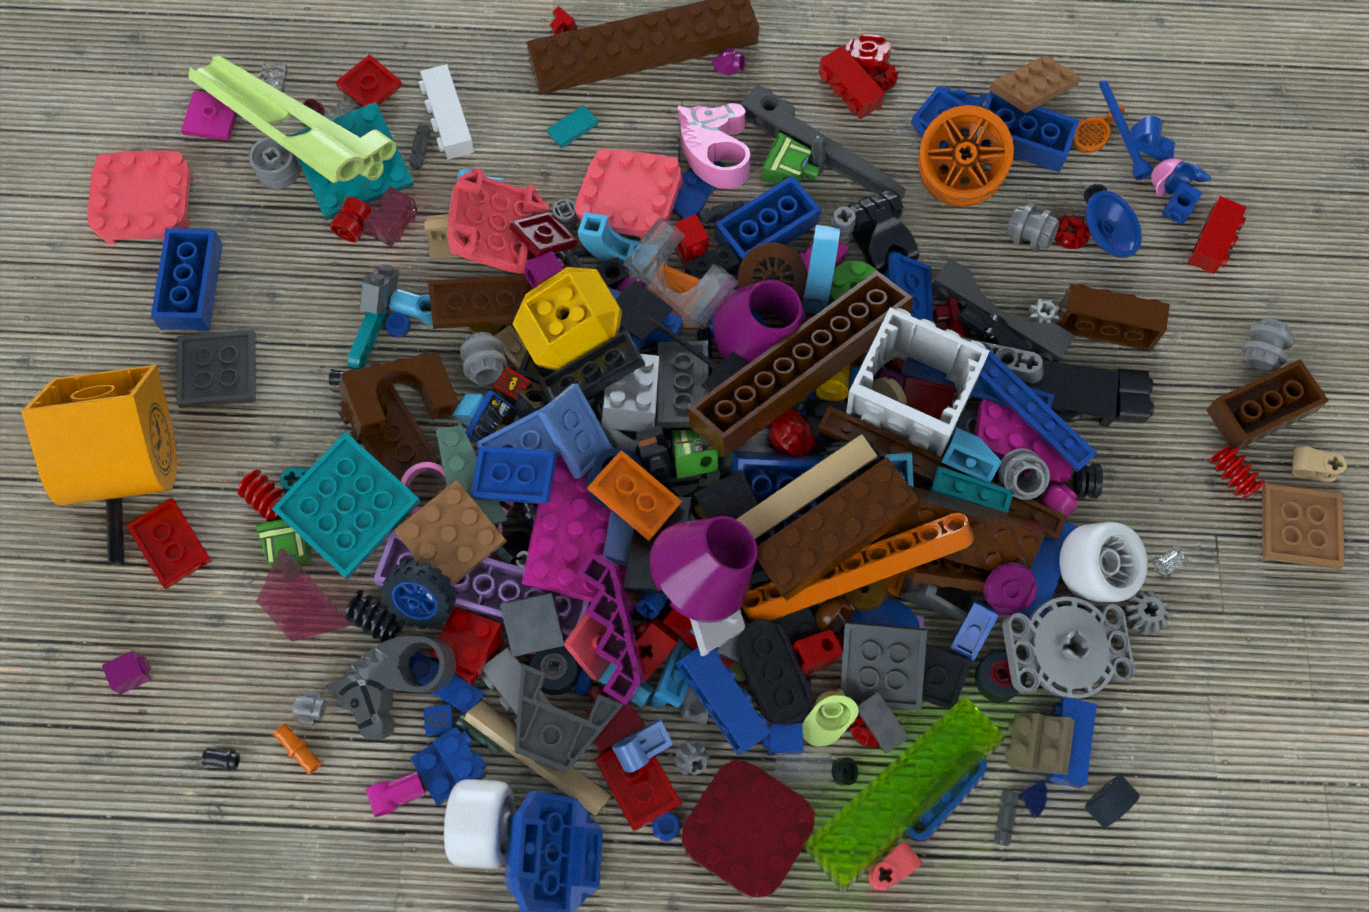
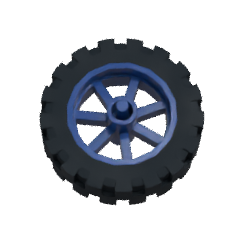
[381,560,456,629]

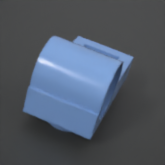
[611,719,673,772]

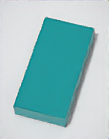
[547,105,598,149]

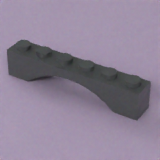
[932,259,1075,362]

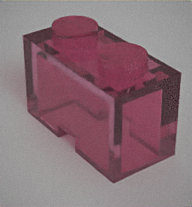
[363,186,417,247]

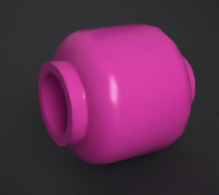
[1038,484,1077,519]

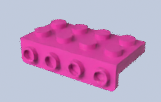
[975,399,1076,486]

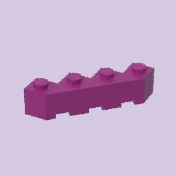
[577,551,645,705]

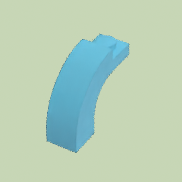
[578,212,660,271]
[802,225,840,314]

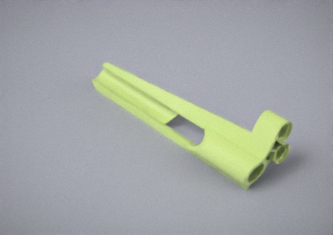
[188,55,397,183]

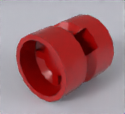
[329,197,374,243]

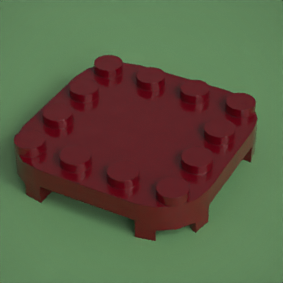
[682,760,815,898]

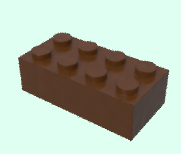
[1056,284,1170,352]
[1206,359,1329,449]

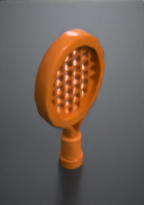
[1072,103,1125,153]

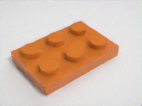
[587,450,682,541]

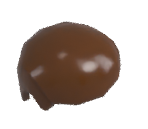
[816,597,856,633]

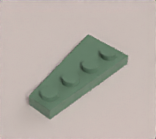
[436,425,508,525]

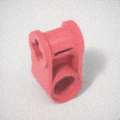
[868,840,923,891]

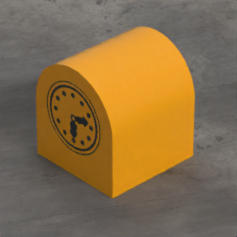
[21,364,177,506]

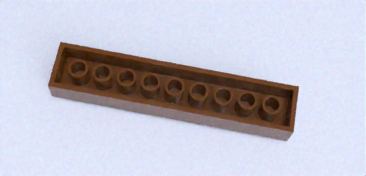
[526,0,759,95]
[688,271,913,457]

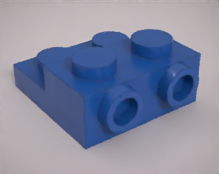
[410,727,487,806]

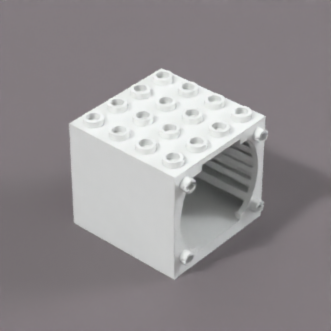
[846,307,990,457]

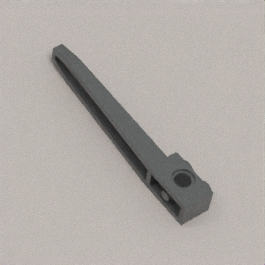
[741,84,906,201]

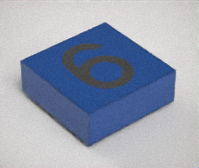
[423,704,454,737]

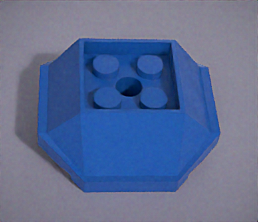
[504,791,603,912]

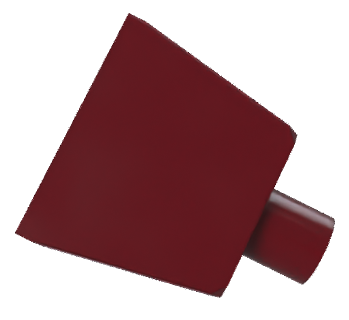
[585,685,645,755]

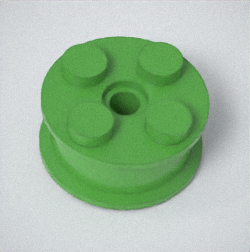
[828,261,876,304]

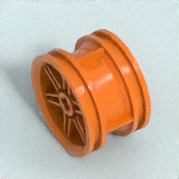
[918,105,1014,207]

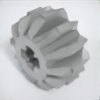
[1124,590,1172,635]

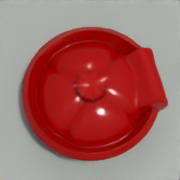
[768,409,816,457]

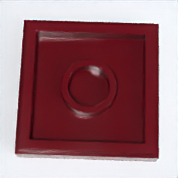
[509,212,578,257]

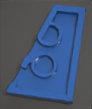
[672,161,726,220]

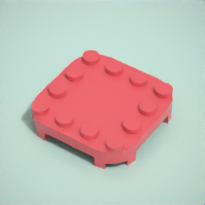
[575,148,683,242]
[87,150,194,245]
[447,168,549,275]

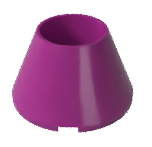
[713,280,808,363]
[650,516,757,623]

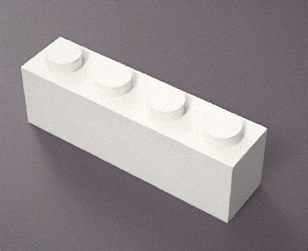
[418,64,474,160]

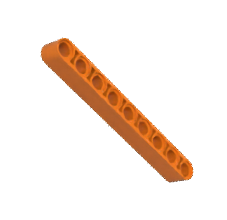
[742,513,974,622]

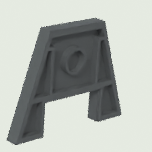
[515,664,623,773]

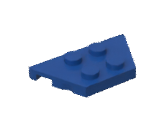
[911,86,987,149]

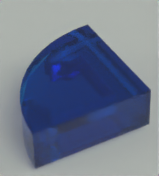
[1019,779,1047,819]

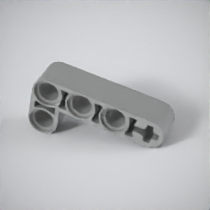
[960,337,1044,383]

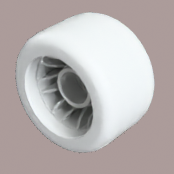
[1059,522,1148,603]
[444,779,515,869]

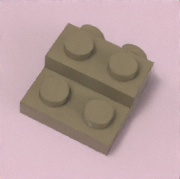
[1005,713,1075,775]

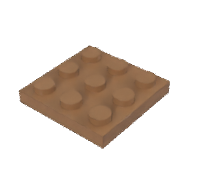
[394,480,507,586]
[1262,484,1345,569]

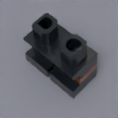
[636,425,677,489]

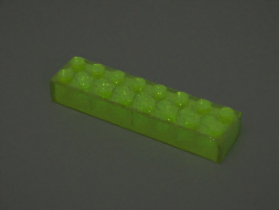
[804,696,1005,893]

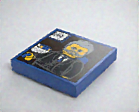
[465,391,520,442]

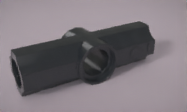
[956,301,1029,351]

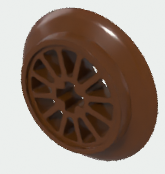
[738,243,808,314]

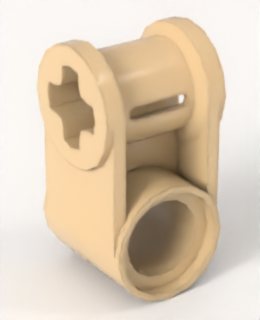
[1292,447,1347,483]

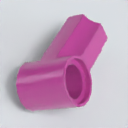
[366,772,426,817]

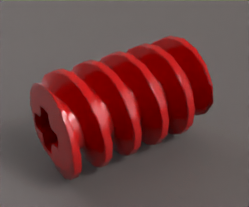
[1208,445,1266,502]
[237,469,284,523]

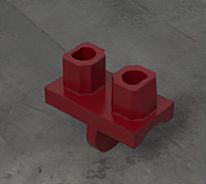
[933,299,971,338]

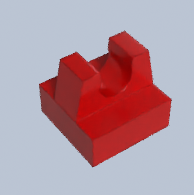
[550,6,578,35]

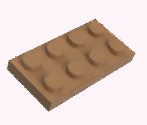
[989,55,1081,113]

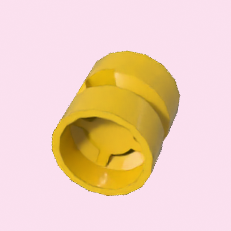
[816,363,852,401]

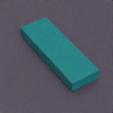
[930,466,1014,512]

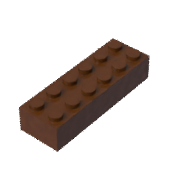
[757,457,922,601]
[876,486,1045,571]

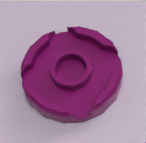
[984,562,1037,615]

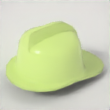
[802,689,858,747]

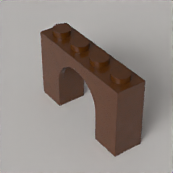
[339,352,459,438]

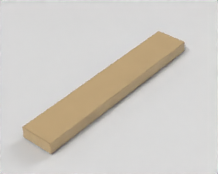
[736,434,878,540]
[464,701,612,816]

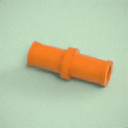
[272,723,322,775]

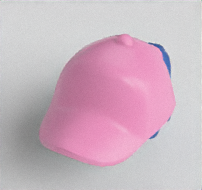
[1151,158,1212,197]

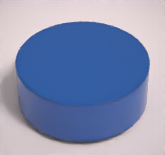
[385,312,411,338]
[652,812,680,841]

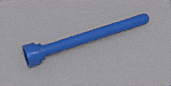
[1099,80,1153,181]

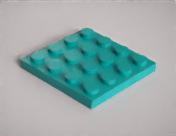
[288,102,414,220]
[272,432,421,579]

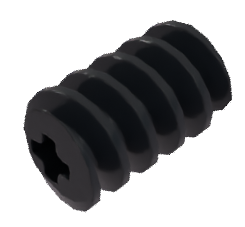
[345,590,405,643]

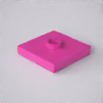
[181,91,237,141]

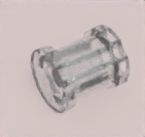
[1152,545,1188,578]

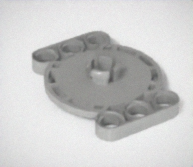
[1002,597,1135,699]

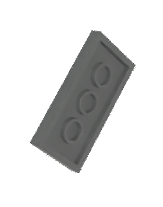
[658,341,709,428]

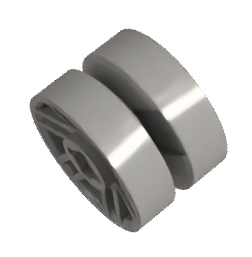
[249,137,300,189]

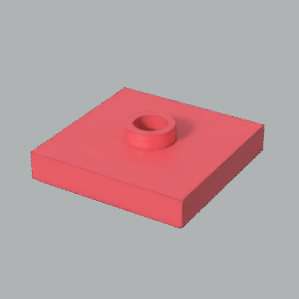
[563,613,610,680]

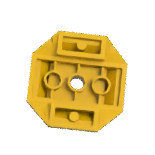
[513,267,622,370]

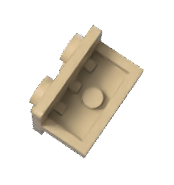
[424,214,461,260]

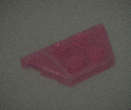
[256,547,350,642]

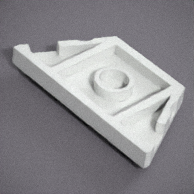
[690,609,745,656]

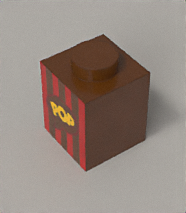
[492,367,533,407]

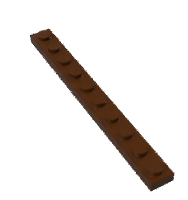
[817,405,1067,541]

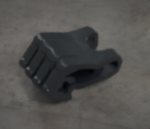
[847,190,919,275]

